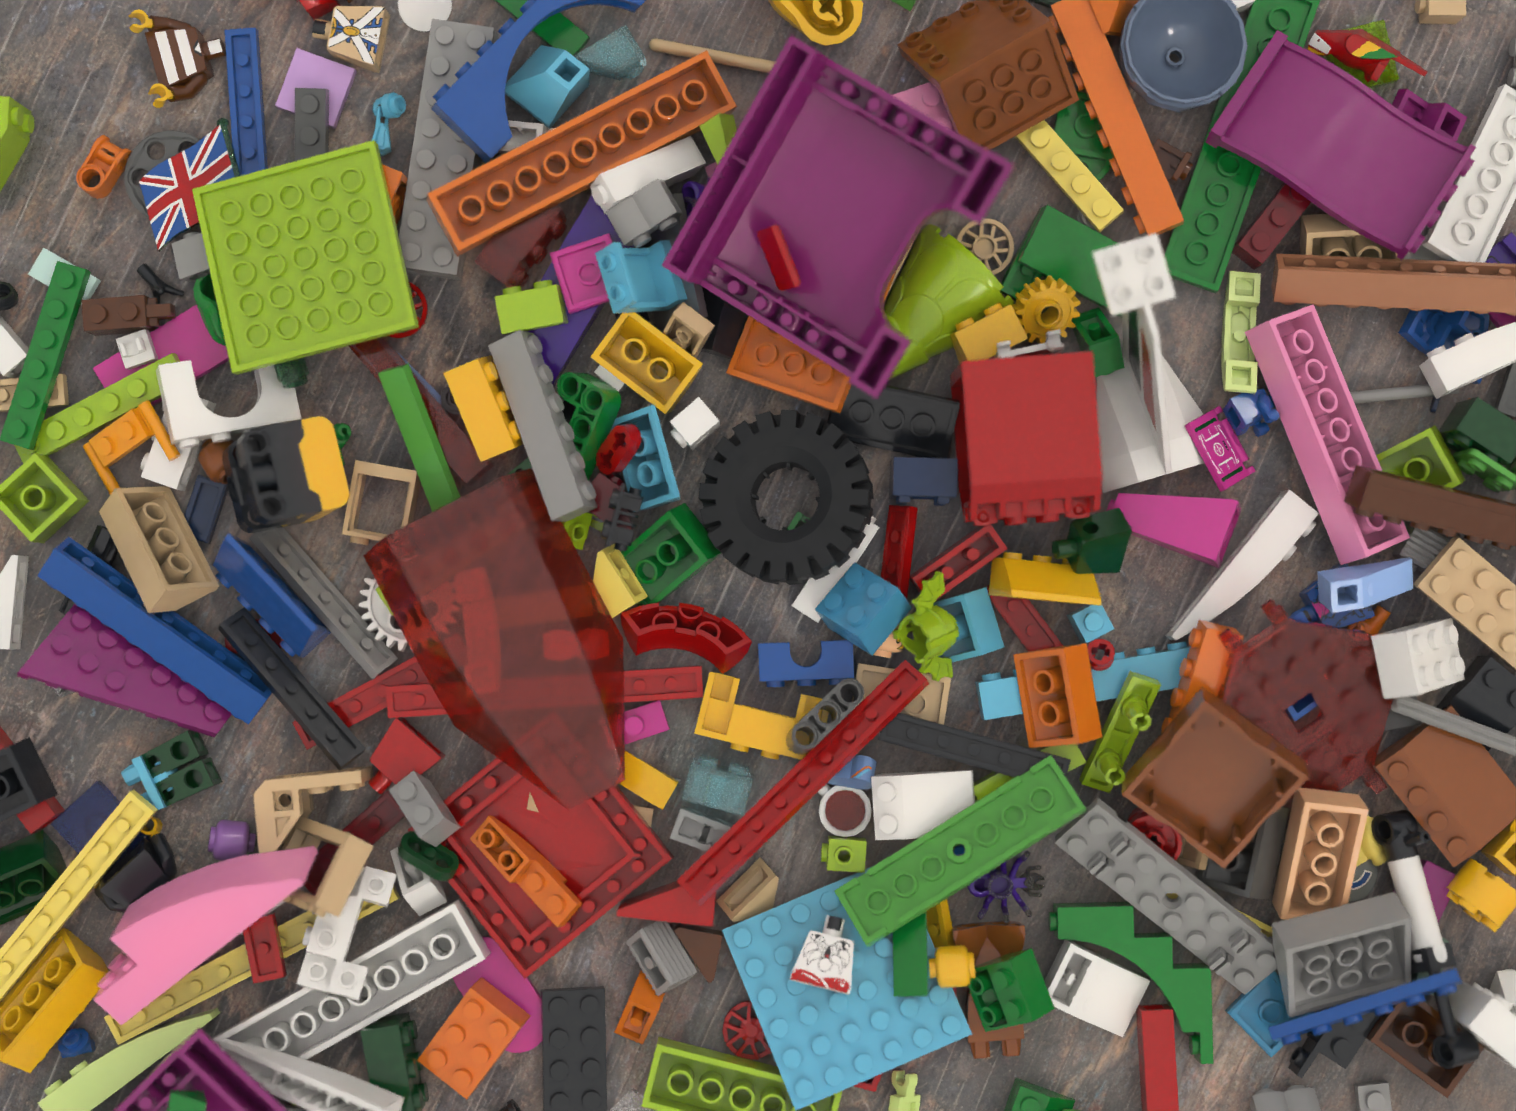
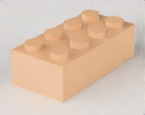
[1272,787,1369,920]

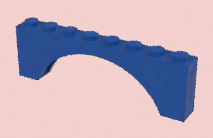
[431,0,646,163]

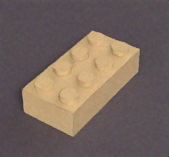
[663,302,715,358]

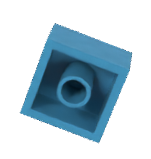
[815,562,912,656]

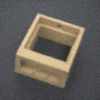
[342,460,421,551]

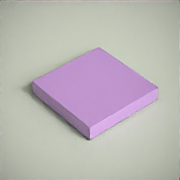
[275,48,357,129]

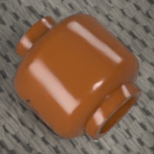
[198,438,237,484]

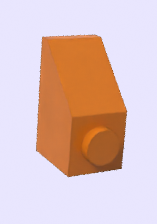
[614,970,666,1045]

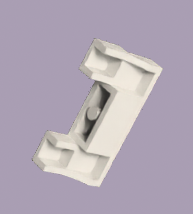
[296,866,397,1001]

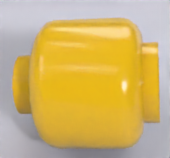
[929,945,975,988]

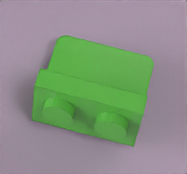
[1453,448,1516,493]

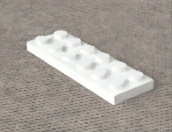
[1422,84,1516,263]

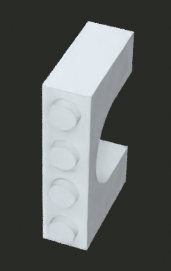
[156,360,301,448]

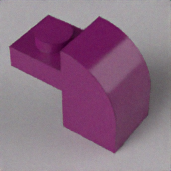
[1392,88,1467,142]

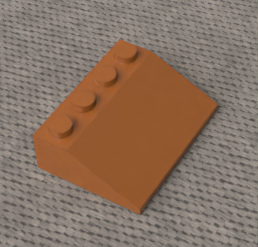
[1372,704,1516,867]

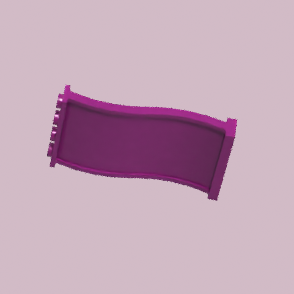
[1206,30,1476,260]

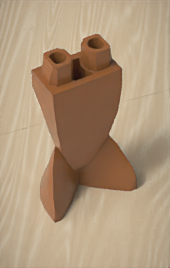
[952,921,1025,1059]

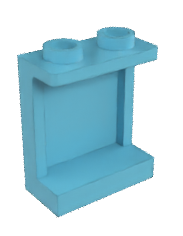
[595,240,688,313]

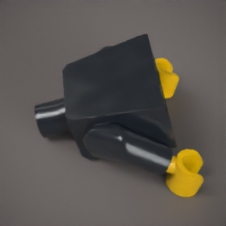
[94,817,177,913]

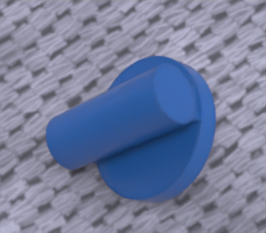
[58,1028,95,1058]

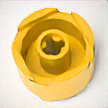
[1446,858,1516,933]

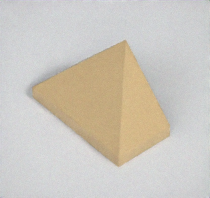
[716,857,779,923]

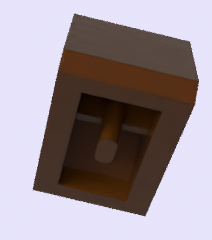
[674,923,723,983]

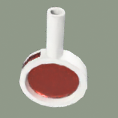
[818,784,872,837]

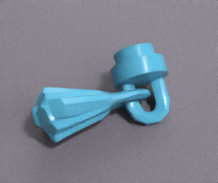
[371,92,406,157]

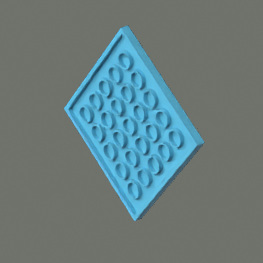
[722,866,972,1111]

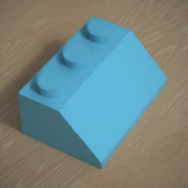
[611,405,681,512]

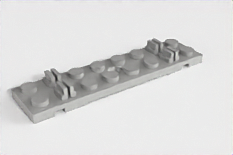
[1054,798,1277,995]

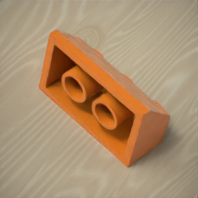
[1013,643,1102,748]

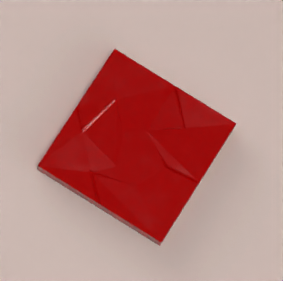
[408,710,674,979]

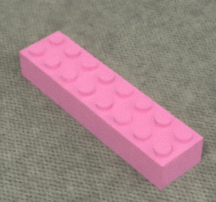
[1245,304,1410,565]

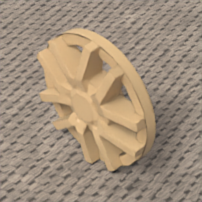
[957,218,1014,275]

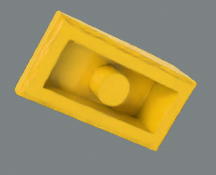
[610,750,679,810]

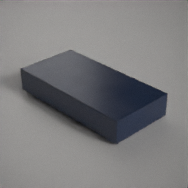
[184,475,228,544]

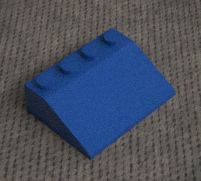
[213,534,331,658]

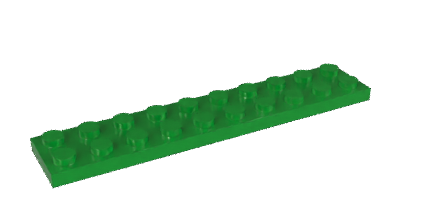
[1163,0,1320,293]

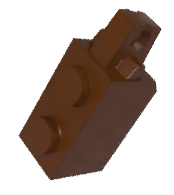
[81,295,176,336]

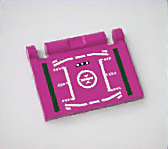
[1184,406,1255,492]

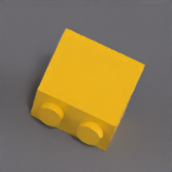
[950,302,1028,364]

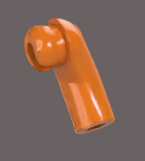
[1347,605,1391,640]

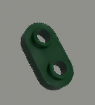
[398,831,459,881]

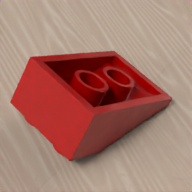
[617,881,717,927]

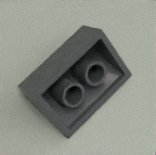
[1197,806,1289,900]

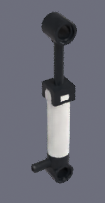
[1371,810,1480,1069]

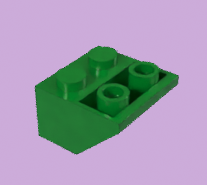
[968,948,1055,1032]

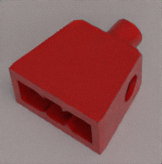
[368,717,446,794]

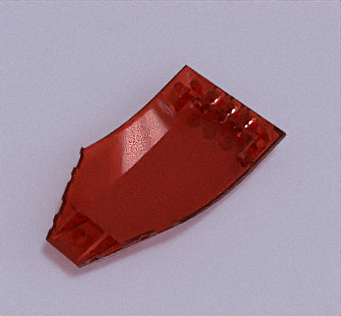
[363,468,625,810]

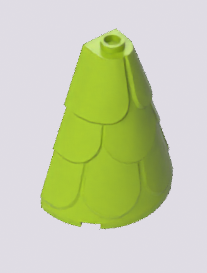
[884,224,1015,380]

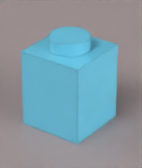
[1066,604,1114,643]

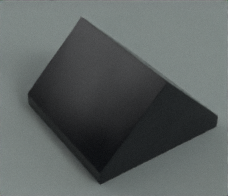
[701,287,749,359]

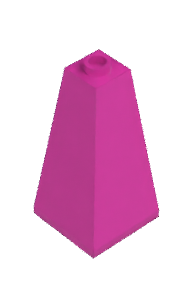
[1106,493,1242,568]

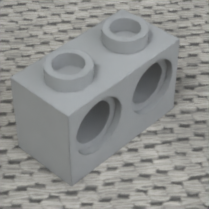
[670,805,734,851]

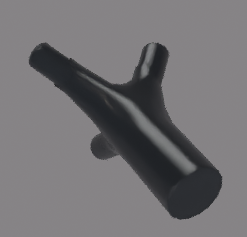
[137,264,184,304]

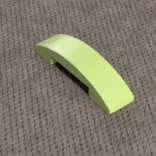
[1221,271,1261,394]

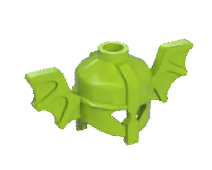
[893,571,959,681]

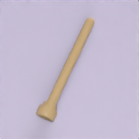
[649,38,775,73]

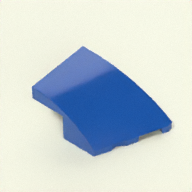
[1398,309,1490,384]

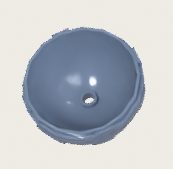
[1120,0,1248,113]

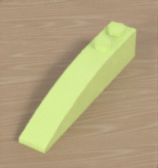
[38,1008,221,1111]

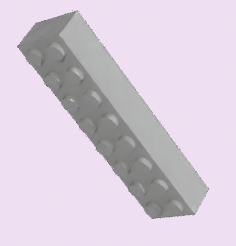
[399,19,499,281]

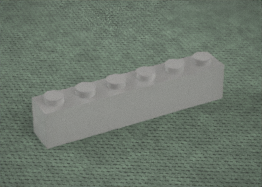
[488,330,597,522]

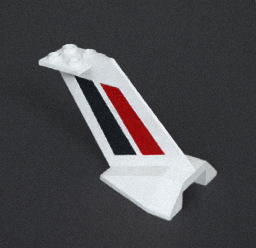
[1092,233,1204,493]

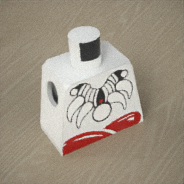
[790,915,854,995]

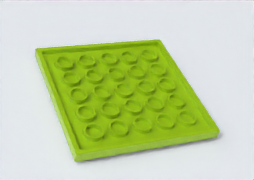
[192,140,419,375]

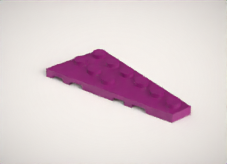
[16,604,232,737]

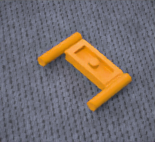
[82,400,180,495]

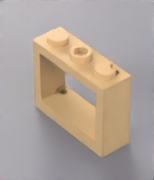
[282,816,373,918]

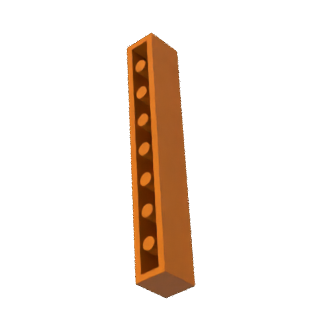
[1048,0,1184,236]

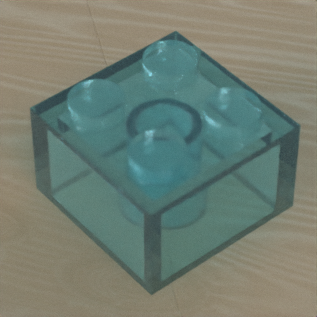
[682,755,753,816]

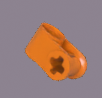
[76,135,132,199]

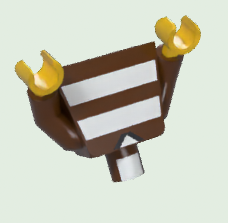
[128,9,226,108]

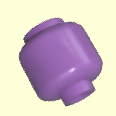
[208,820,256,861]

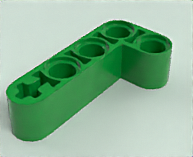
[557,372,621,481]

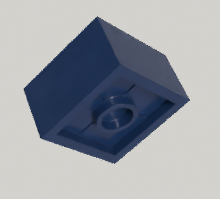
[889,457,958,506]

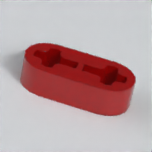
[596,423,641,475]

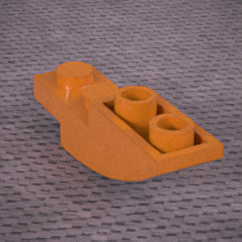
[470,815,583,928]

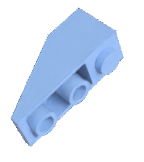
[1317,557,1413,613]

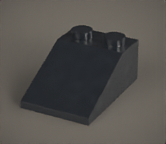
[1436,656,1516,751]

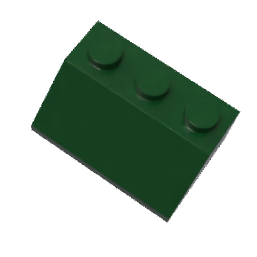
[0,830,67,925]

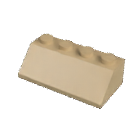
[99,486,219,613]

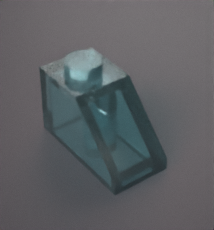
[574,25,647,81]

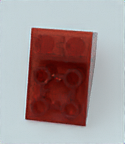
[474,205,567,288]

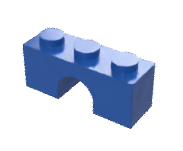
[758,640,854,687]

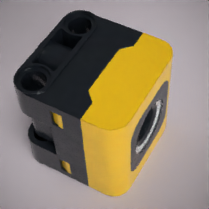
[222,417,349,533]

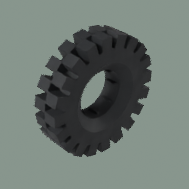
[699,410,874,585]

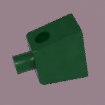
[1052,508,1132,574]

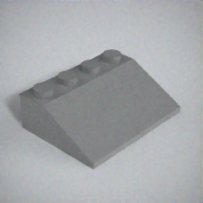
[1272,892,1411,1018]

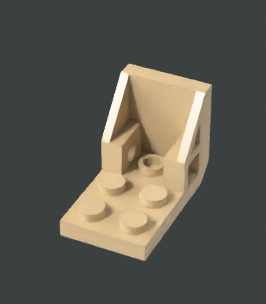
[253,766,373,853]

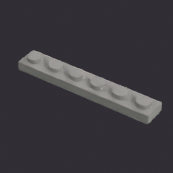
[249,527,398,679]

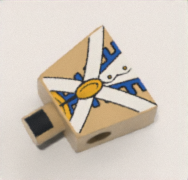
[312,6,390,73]

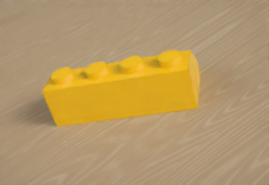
[0,927,109,1073]

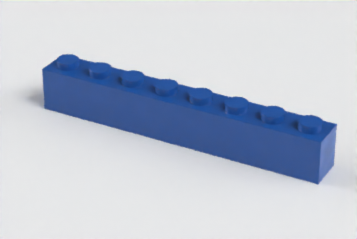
[37,537,272,725]

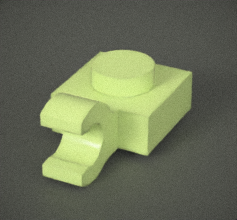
[888,1070,921,1111]

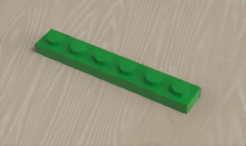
[0,261,91,451]

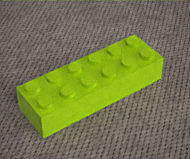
[641,1037,843,1111]

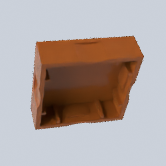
[1122,686,1309,869]

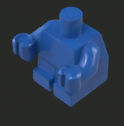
[1223,389,1280,437]

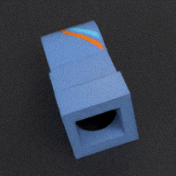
[827,755,877,790]

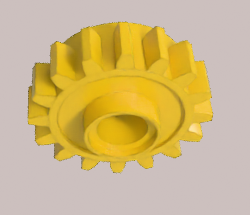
[1012,275,1081,344]

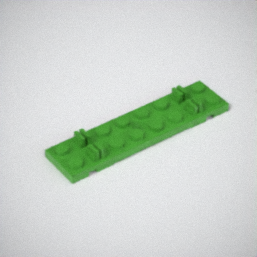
[834,755,1087,947]

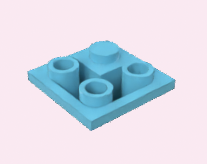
[505,45,590,129]

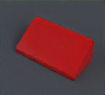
[757,224,802,291]

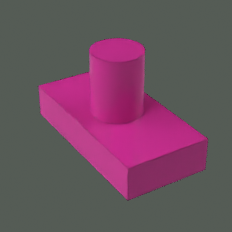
[600,700,670,750]

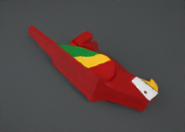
[1308,28,1428,82]

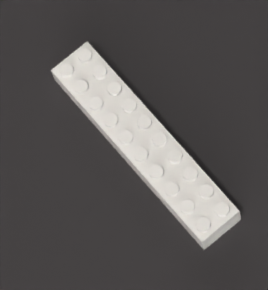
[212,898,491,1060]

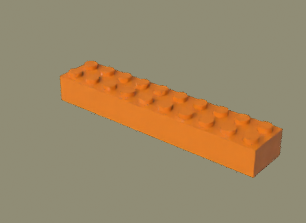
[426,50,737,257]

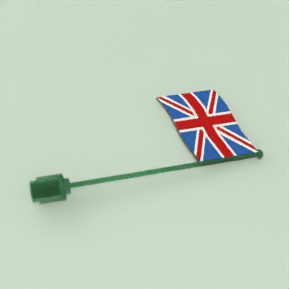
[139,118,309,388]

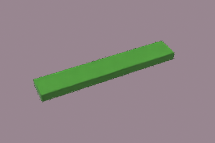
[378,363,471,543]

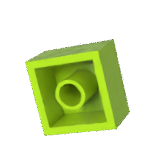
[0,453,89,543]

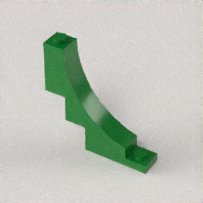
[1048,902,1214,1064]

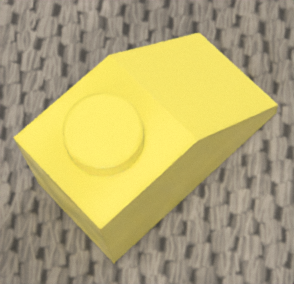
[591,544,648,621]

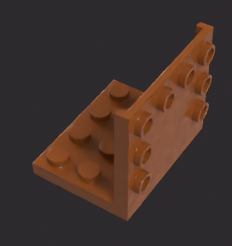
[897,0,1079,150]

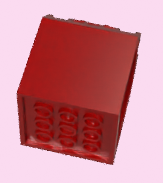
[950,351,1103,526]

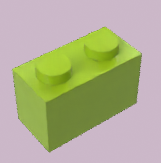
[494,280,569,335]

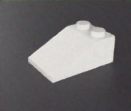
[871,770,975,840]

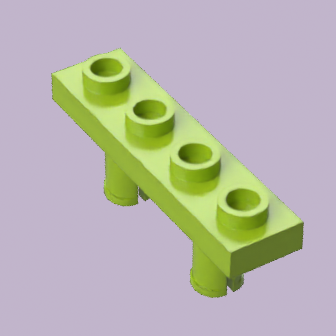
[1079,671,1161,793]

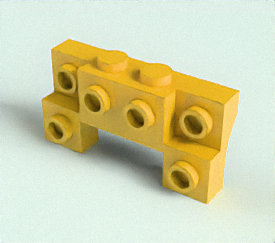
[694,671,829,760]

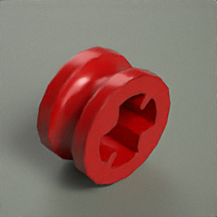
[1087,639,1115,671]

